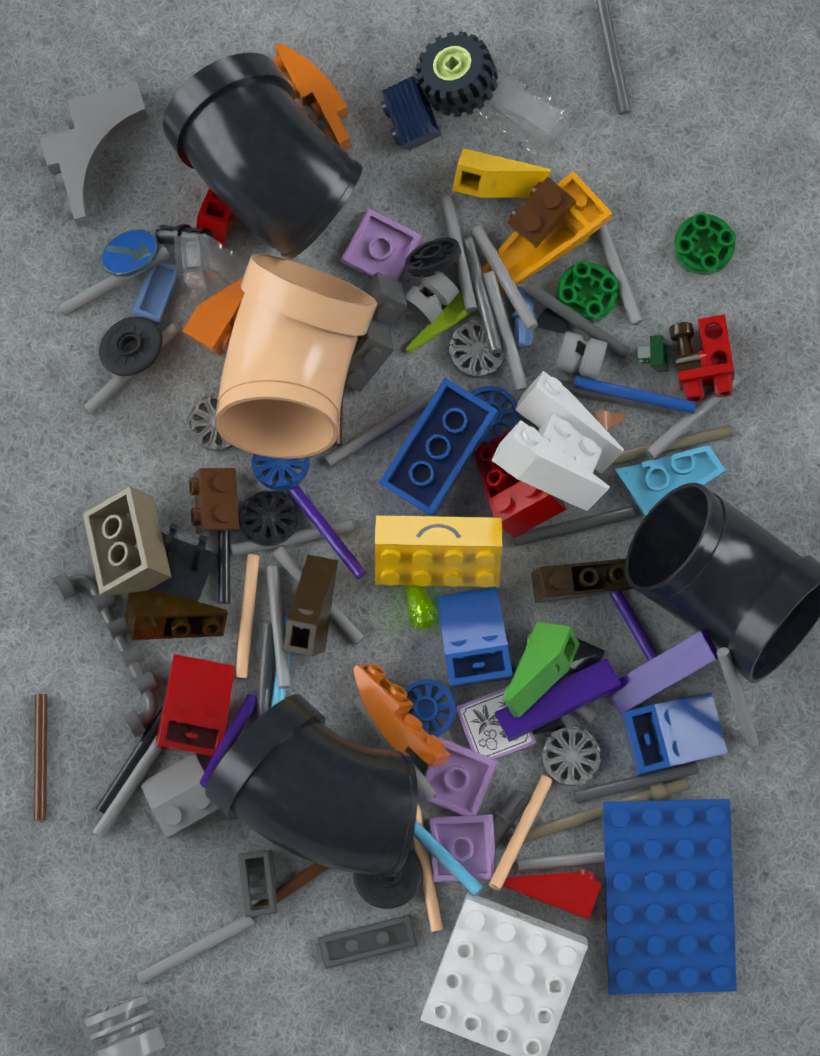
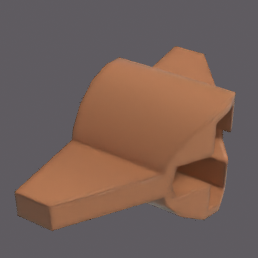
[589,410,625,432]

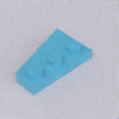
[614,445,726,517]

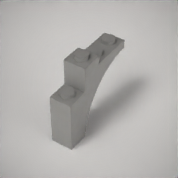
[37,81,148,227]

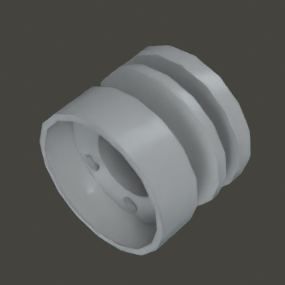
[84,994,166,1056]

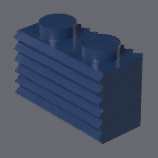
[381,76,441,150]

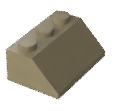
[83,486,171,596]

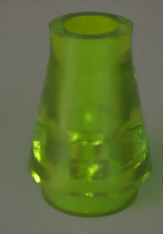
[404,585,438,630]

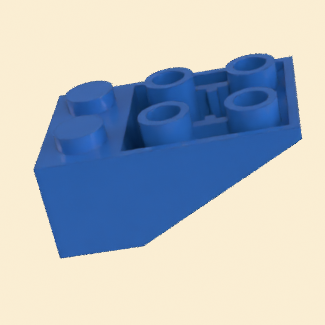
[436,587,513,689]
[621,692,728,776]

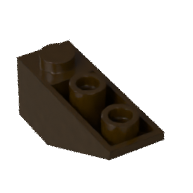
[283,555,338,656]
[531,558,633,603]
[125,591,228,640]

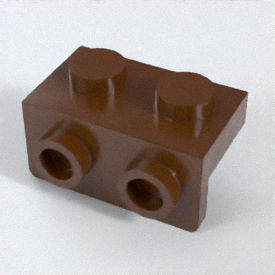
[507,177,576,248]
[189,468,239,534]

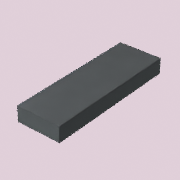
[318,914,417,969]

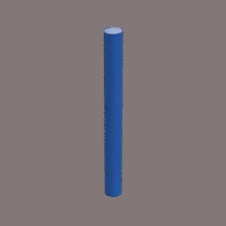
[573,376,697,414]

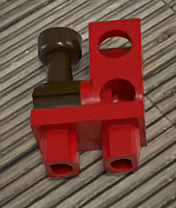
[669,314,735,402]

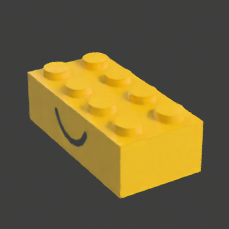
[375,515,502,588]

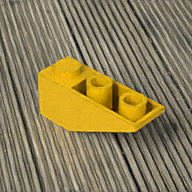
[452,148,551,198]

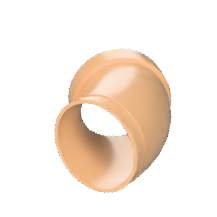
[215,254,378,459]

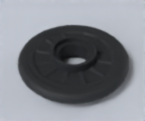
[99,317,162,376]
[353,848,423,909]

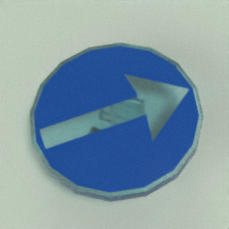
[101,229,159,277]

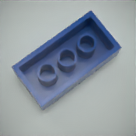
[379,378,499,517]

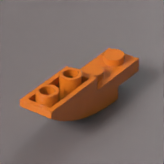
[273,43,351,151]
[353,663,451,767]

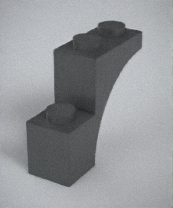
[345,271,407,392]

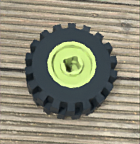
[416,31,498,117]

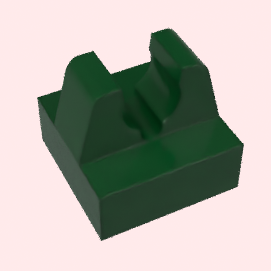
[636,335,669,372]

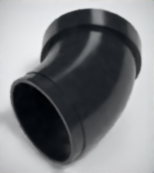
[163,53,362,260]
[625,483,820,683]
[205,694,418,877]

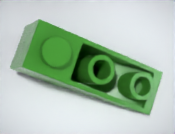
[504,621,580,718]

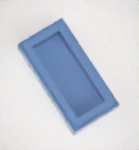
[132,261,183,325]

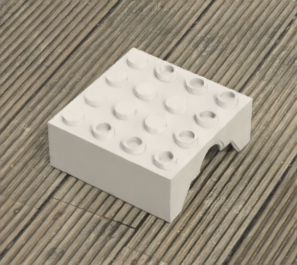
[420,892,588,1056]

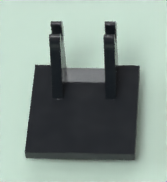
[147,523,218,602]

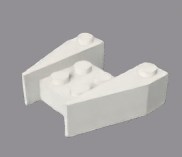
[492,371,624,511]

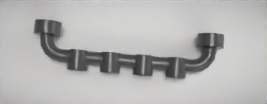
[54,572,159,737]

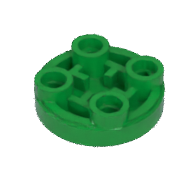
[674,212,736,275]
[556,261,618,323]

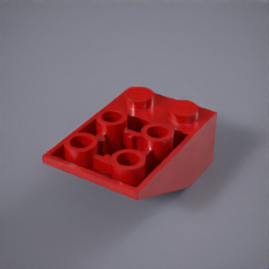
[474,422,567,538]
[155,654,235,758]

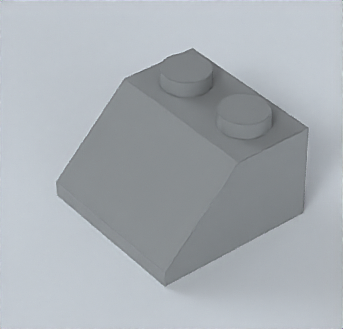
[140,754,220,839]

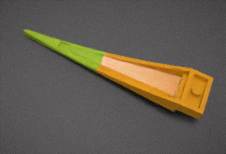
[406,171,613,353]

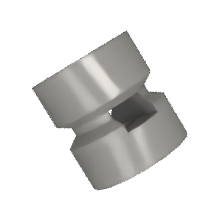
[405,271,459,325]
[556,331,608,380]

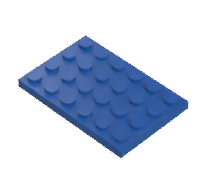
[602,798,737,995]

